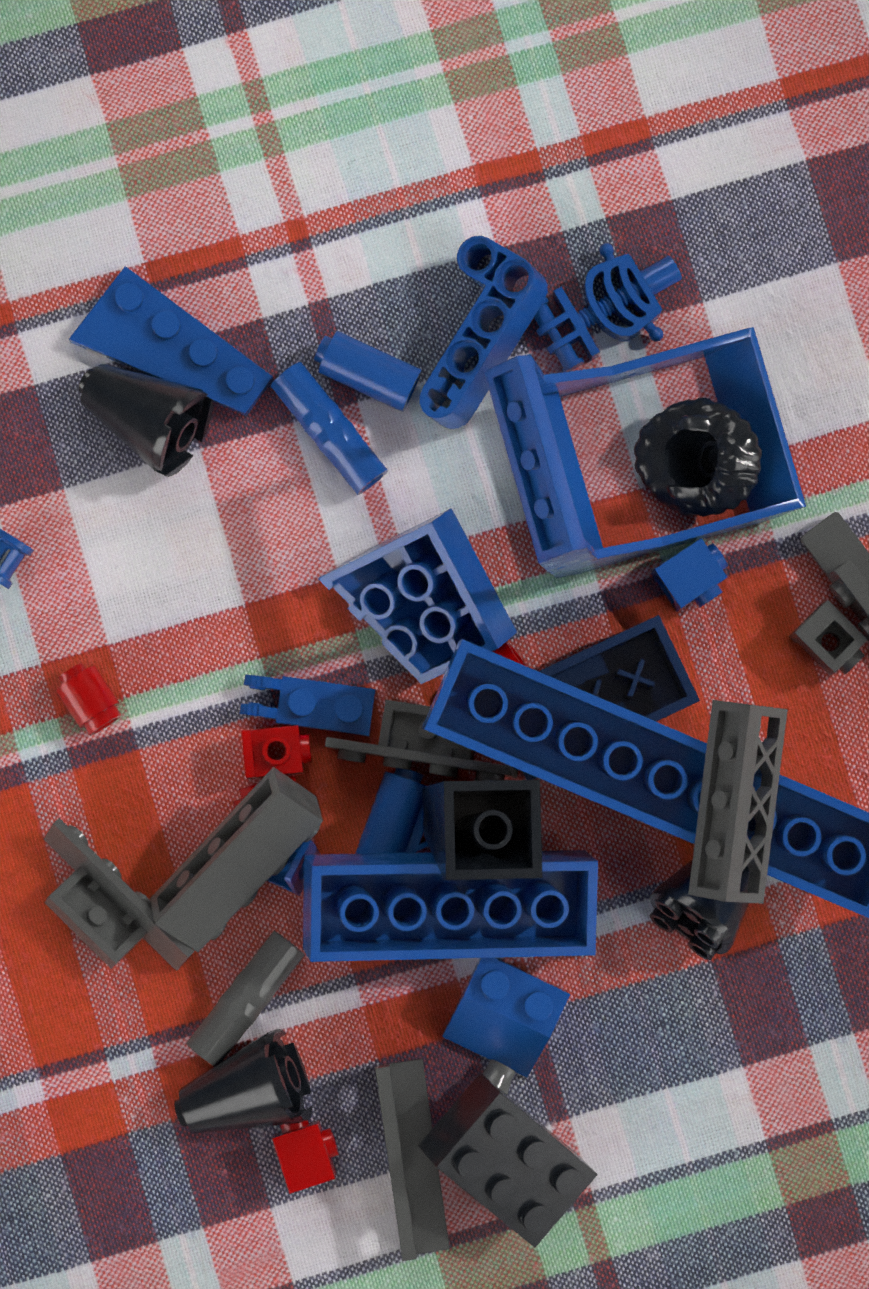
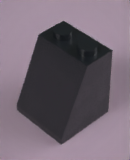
[423,780,543,880]

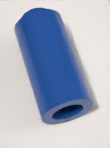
[314,331,422,412]

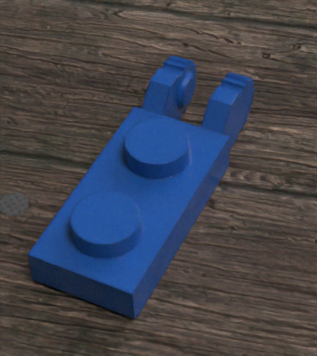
[239,674,376,736]

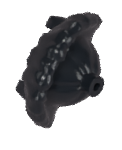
[634,398,762,517]

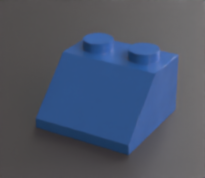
[442,958,570,1078]

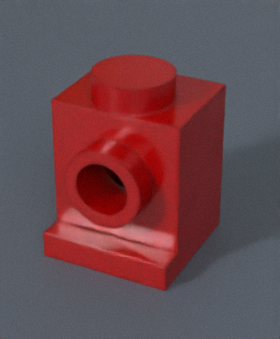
[241,725,312,779]

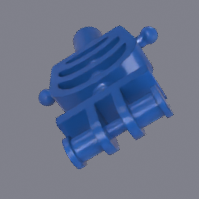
[534,243,682,372]

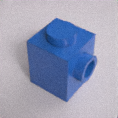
[651,538,728,612]

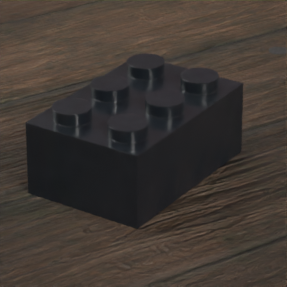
[418,1073,598,1248]

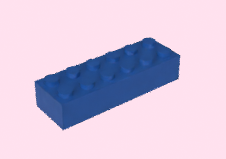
[303,850,598,962]

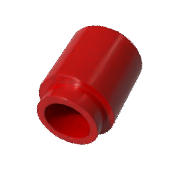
[55,663,122,736]

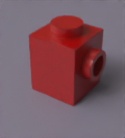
[272,1120,339,1194]

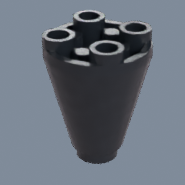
[649,859,750,960]

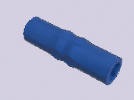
[270,362,388,495]

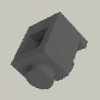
[789,600,868,675]

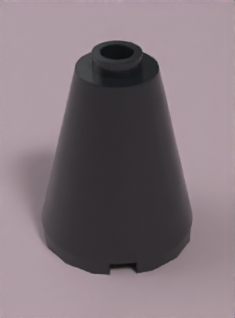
[79,364,213,477]
[174,1029,313,1133]

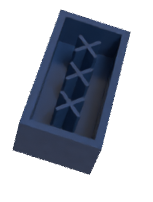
[519,615,700,780]

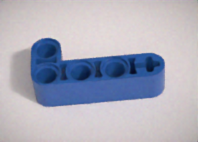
[419,235,548,429]

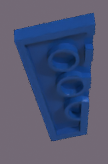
[69,266,274,416]

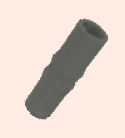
[186,930,305,1066]

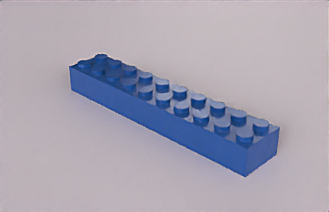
[422,639,869,918]

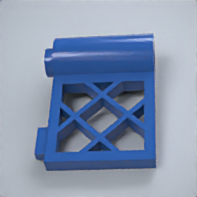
[355,768,428,854]

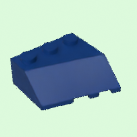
[318,508,517,684]

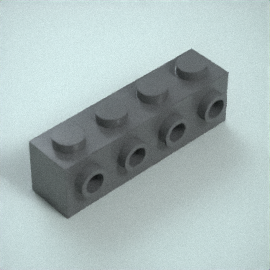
[150,767,323,952]

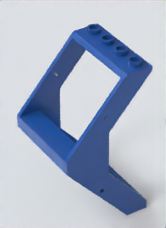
[484,327,806,578]

